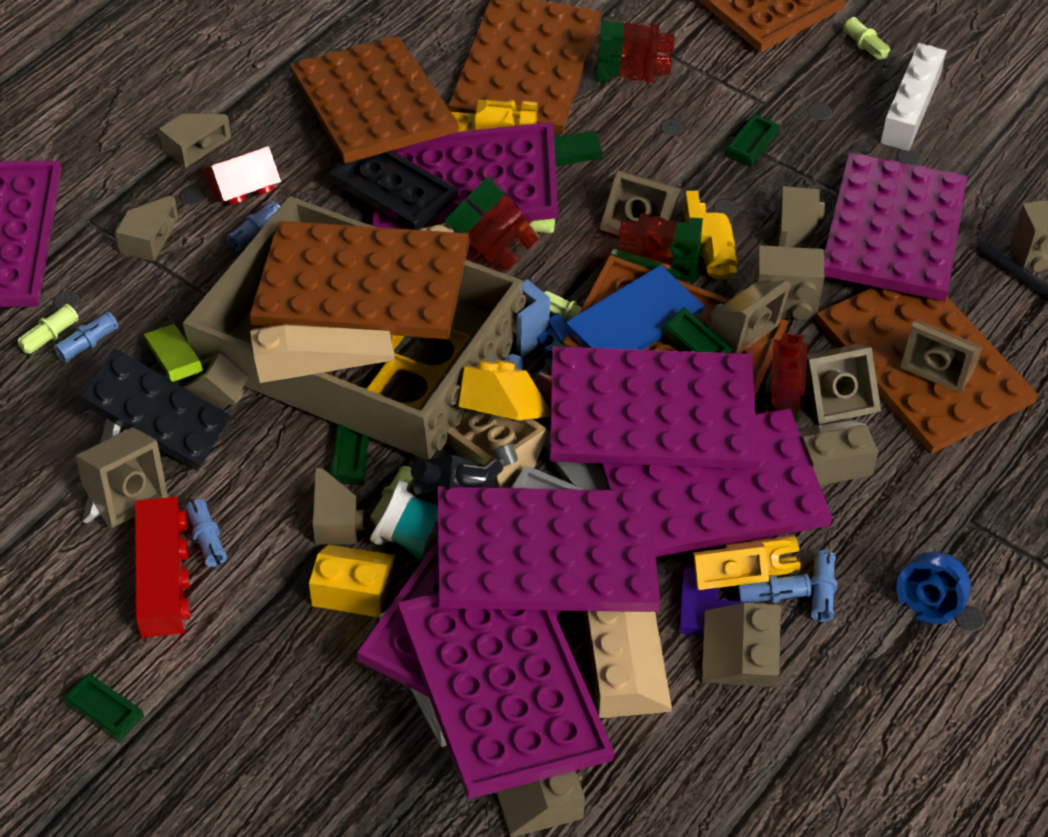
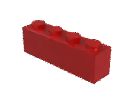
[135,497,190,638]

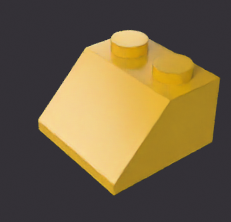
[458,360,551,420]
[309,544,397,617]

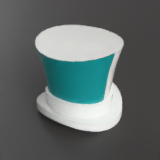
[370,480,438,562]

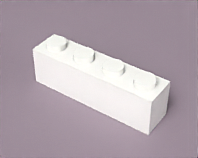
[881,43,946,151]

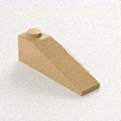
[250,323,395,383]
[446,409,548,488]

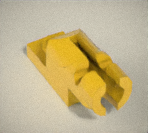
[451,99,538,132]
[684,191,738,280]
[693,535,801,590]

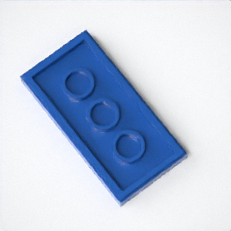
[565,265,704,350]

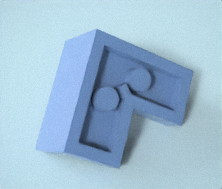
[510,279,550,358]

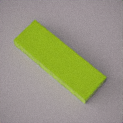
[144,324,203,382]

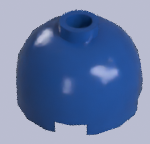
[896,551,971,624]

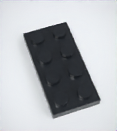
[329,151,459,230]
[79,348,231,471]

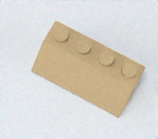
[583,611,672,718]

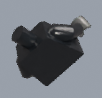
[411,443,518,504]

